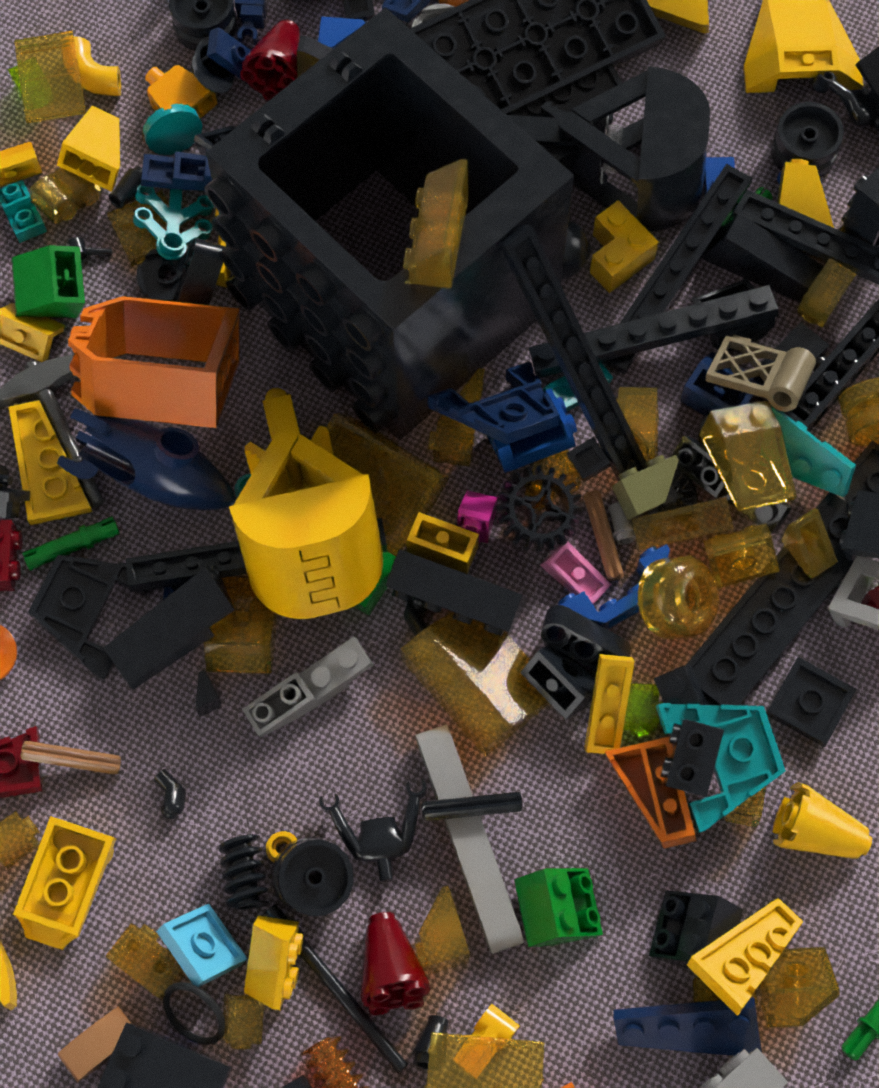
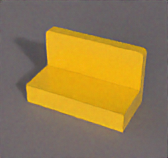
[0,142,42,187]
[0,303,65,362]

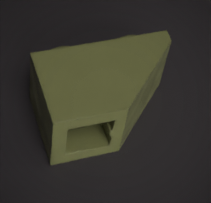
[611,454,679,521]

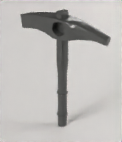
[0,354,105,507]

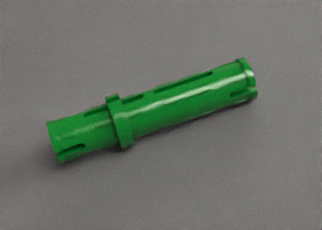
[22,515,120,571]

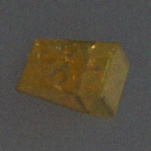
[204,576,277,674]

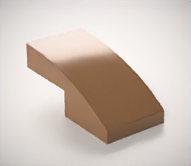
[57,1006,131,1083]

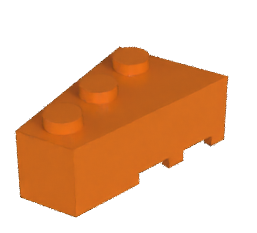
[605,736,697,849]

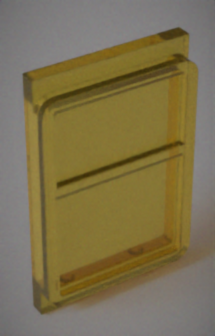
[14,30,86,124]
[425,1032,545,1088]

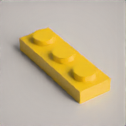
[584,654,635,754]

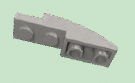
[242,636,374,737]

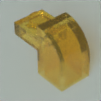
[797,258,857,328]

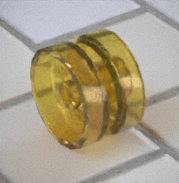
[838,377,879,446]

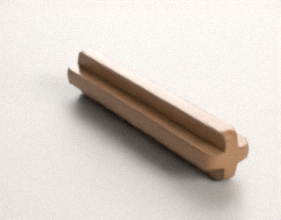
[584,490,624,581]
[20,741,121,775]

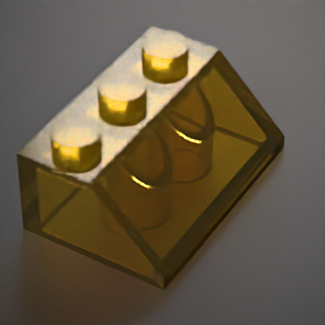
[403,159,468,289]

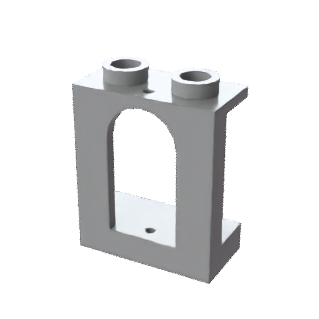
[828,556,879,630]

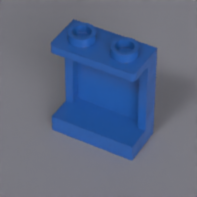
[486,388,577,473]

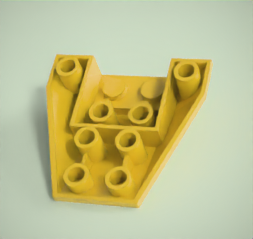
[743,0,864,93]

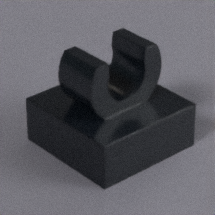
[566,437,611,482]

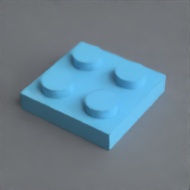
[156,904,248,987]

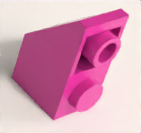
[457,490,498,543]

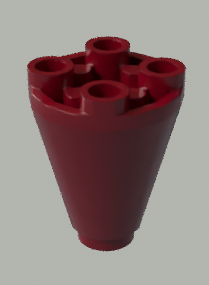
[240,19,301,101]
[361,912,431,1016]

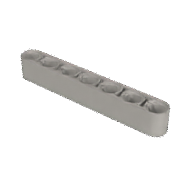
[415,724,524,954]

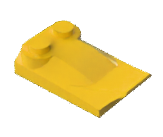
[13,816,116,950]

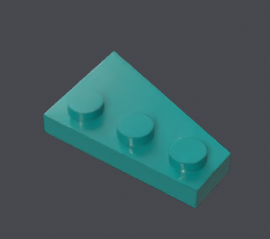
[756,406,856,497]

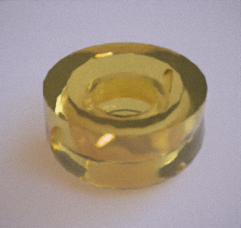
[638,555,719,639]

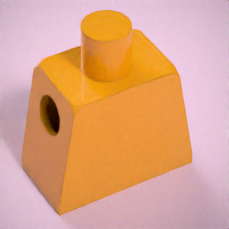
[145,65,217,118]

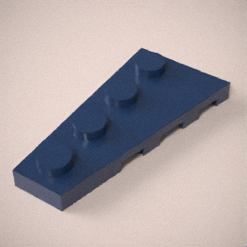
[613,997,762,1056]

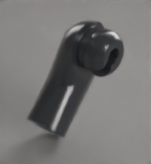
[153,769,186,819]

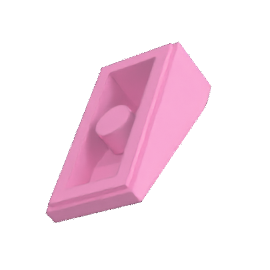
[540,541,612,605]

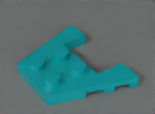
[656,703,786,833]

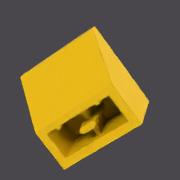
[244,915,304,1010]

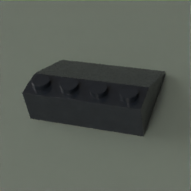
[97,1023,232,1088]

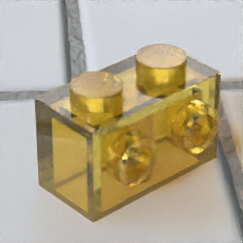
[105,923,185,1001]

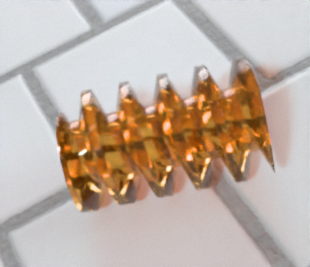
[300,1035,370,1088]

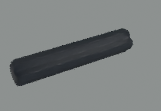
[422,792,523,821]

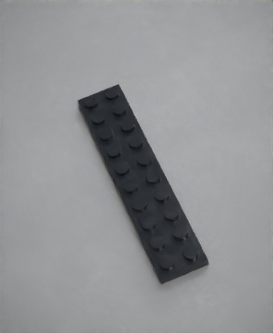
[687,440,879,705]

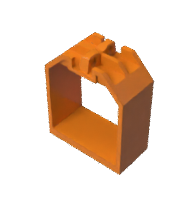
[68,296,240,428]

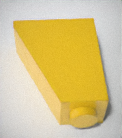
[647,0,709,33]
[57,106,120,192]
[777,159,834,228]

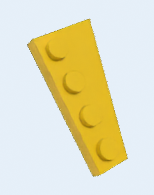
[9,400,93,525]
[687,898,803,1016]

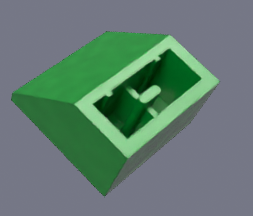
[11,245,85,318]
[514,868,603,947]

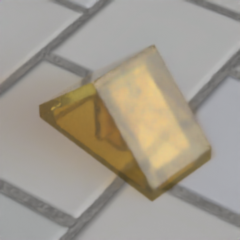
[781,508,838,578]

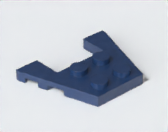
[427,362,560,444]

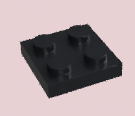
[766,657,857,747]

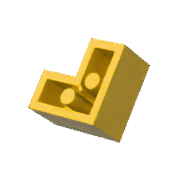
[590,200,659,294]

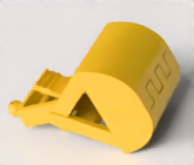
[229,387,383,619]

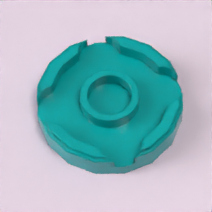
[143,104,202,155]

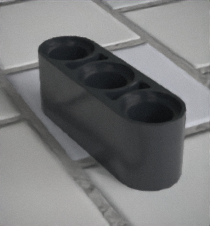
[172,238,225,305]
[541,605,631,672]

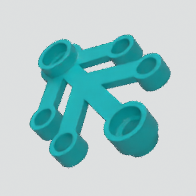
[133,184,214,260]

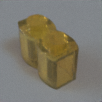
[30,167,101,224]

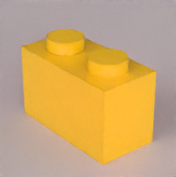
[407,512,479,574]

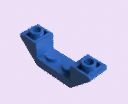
[558,544,670,629]

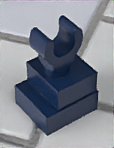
[235,0,267,45]

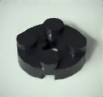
[137,246,187,301]

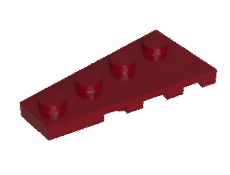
[0,726,43,798]

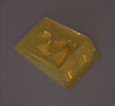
[699,401,797,511]

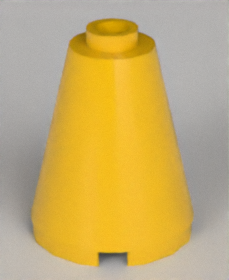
[772,782,872,859]

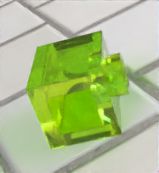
[623,683,664,736]

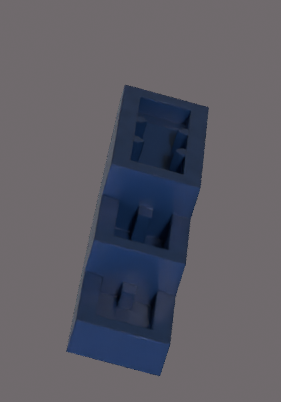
[141,149,212,191]

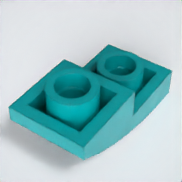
[0,180,47,243]

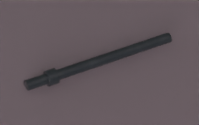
[265,904,409,1074]

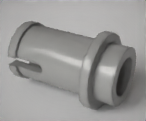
[608,502,637,545]

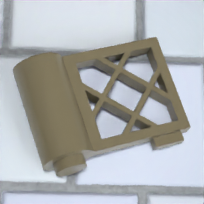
[705,334,816,412]

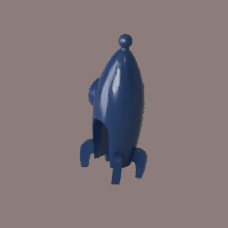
[57,408,237,510]

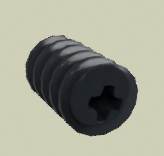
[218,834,270,910]

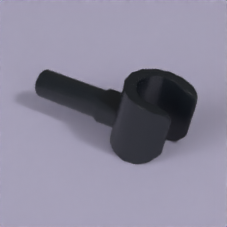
[68,237,112,260]

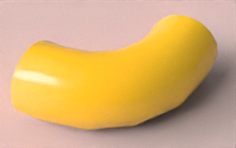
[62,36,121,96]

